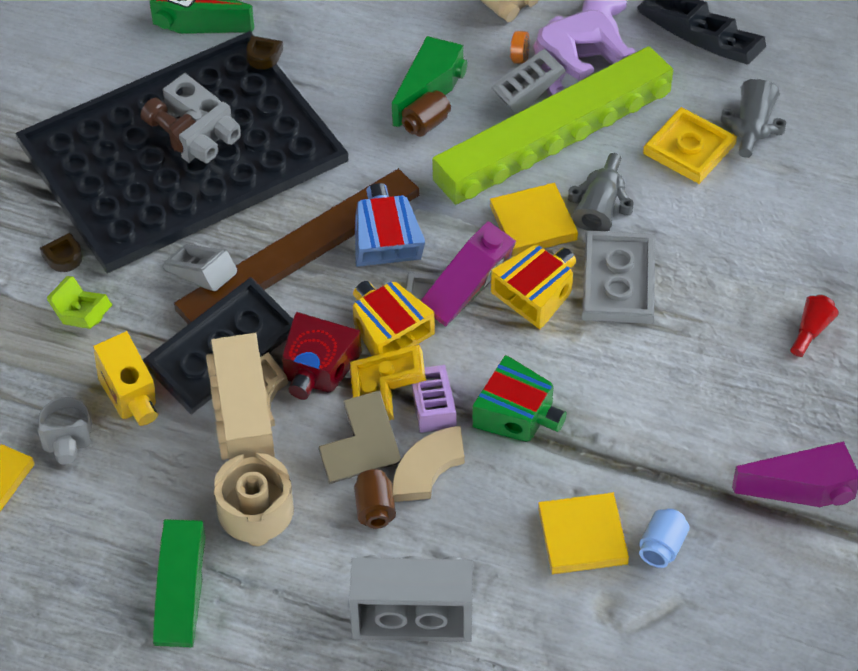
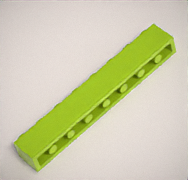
[432,46,673,205]

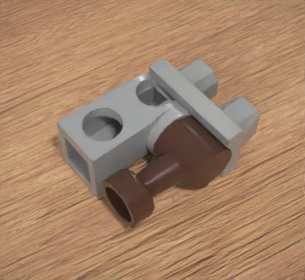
[141,73,241,163]

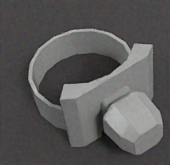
[37,397,92,464]

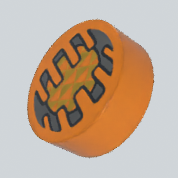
[510,31,530,64]

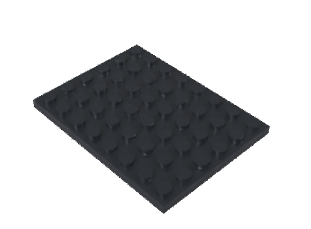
[15,31,348,273]

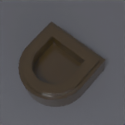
[246,35,283,69]
[40,233,82,272]

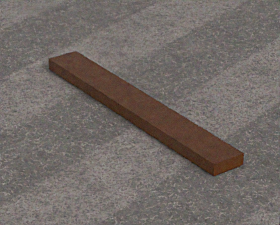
[174,168,419,324]

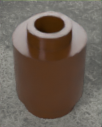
[402,90,451,137]
[354,469,396,529]

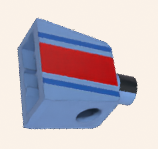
[355,183,425,267]

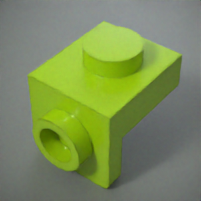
[47,276,112,329]

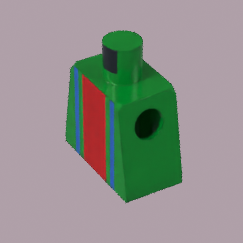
[472,355,567,442]

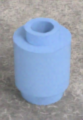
[639,509,690,568]

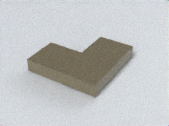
[318,390,401,484]

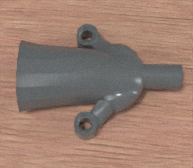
[721,79,786,158]
[568,153,634,231]

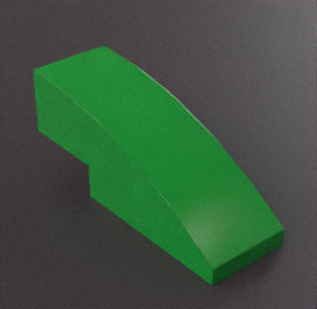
[153,519,206,648]

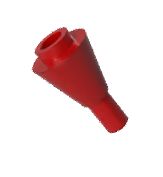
[790,295,839,357]

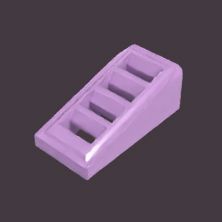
[411,365,456,433]

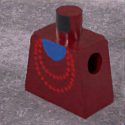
[282,312,362,400]

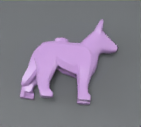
[533,0,636,97]

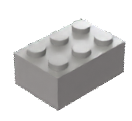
[349,555,473,642]

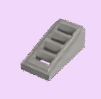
[491,49,566,114]
[162,244,237,291]

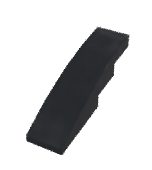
[637,0,766,65]

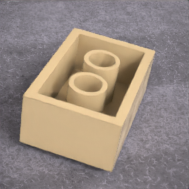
[206,333,275,460]

